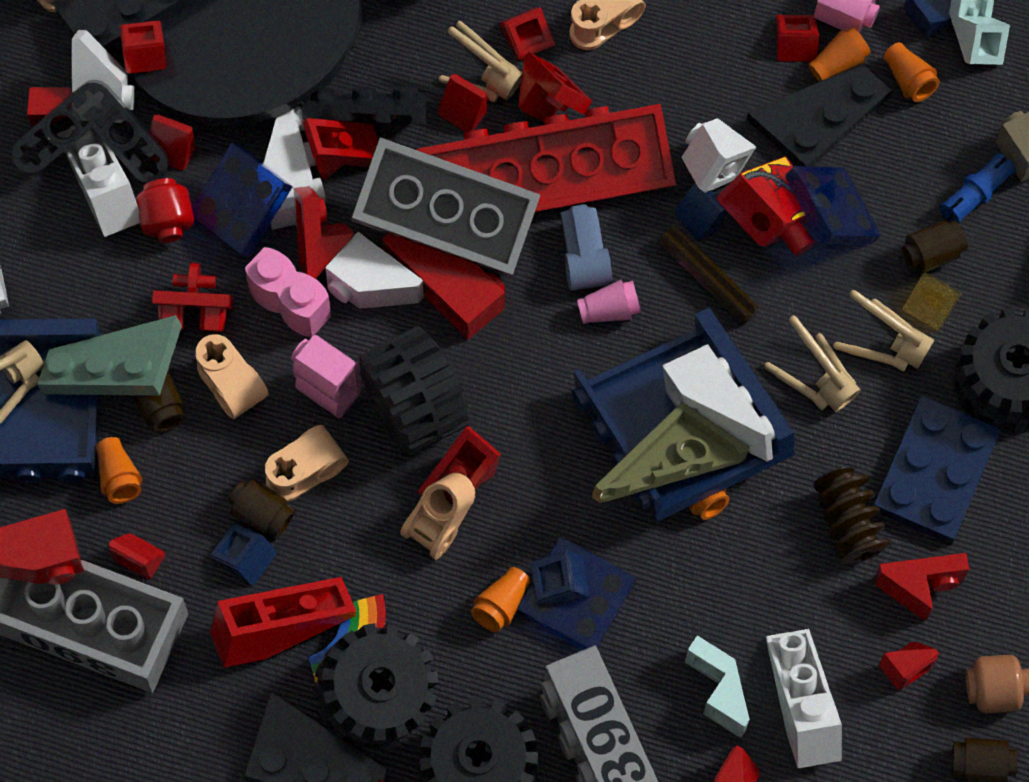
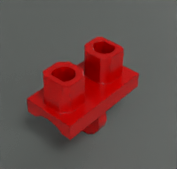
[152,263,234,332]

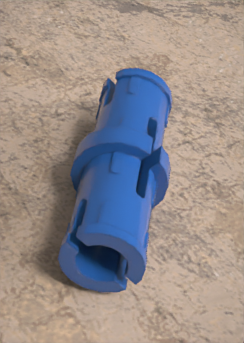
[939,153,1015,224]

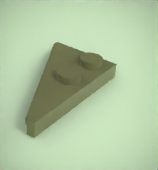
[592,402,750,503]

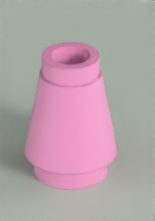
[577,279,641,324]

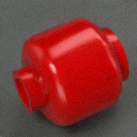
[136,178,194,243]

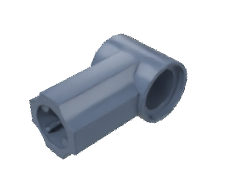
[561,205,612,291]

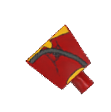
[716,156,817,257]

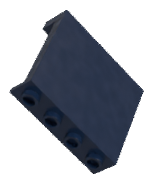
[571,307,794,522]
[0,318,101,484]

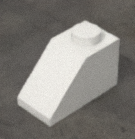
[72,30,135,123]
[682,118,756,193]
[325,232,424,309]

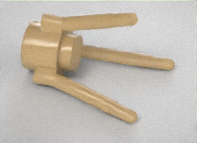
[438,21,523,103]
[833,290,934,372]
[764,315,861,412]
[0,340,44,424]

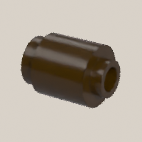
[902,220,968,274]
[132,371,185,433]
[228,478,296,539]
[951,738,1017,782]

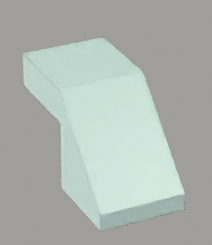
[949,0,1010,65]
[685,636,750,738]

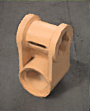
[569,0,646,50]
[196,334,269,420]
[265,425,349,502]
[400,473,475,560]

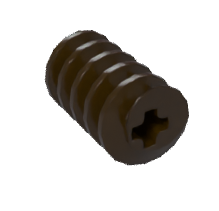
[813,467,891,565]

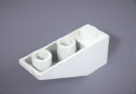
[260,106,326,230]
[57,122,140,237]
[662,344,775,461]
[766,629,842,768]

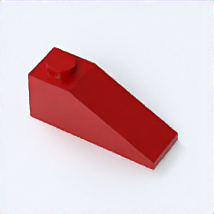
[382,234,505,340]
[0,509,84,585]
[210,577,357,668]

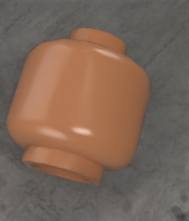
[965,654,1029,714]

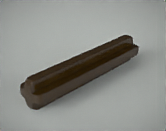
[660,226,758,324]

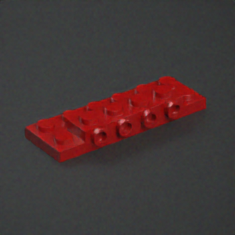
[416,104,676,213]

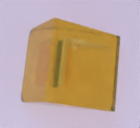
[902,272,963,331]

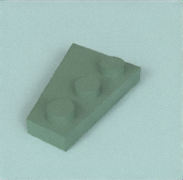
[37,315,182,396]

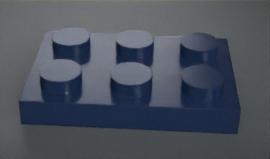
[874,396,1001,545]

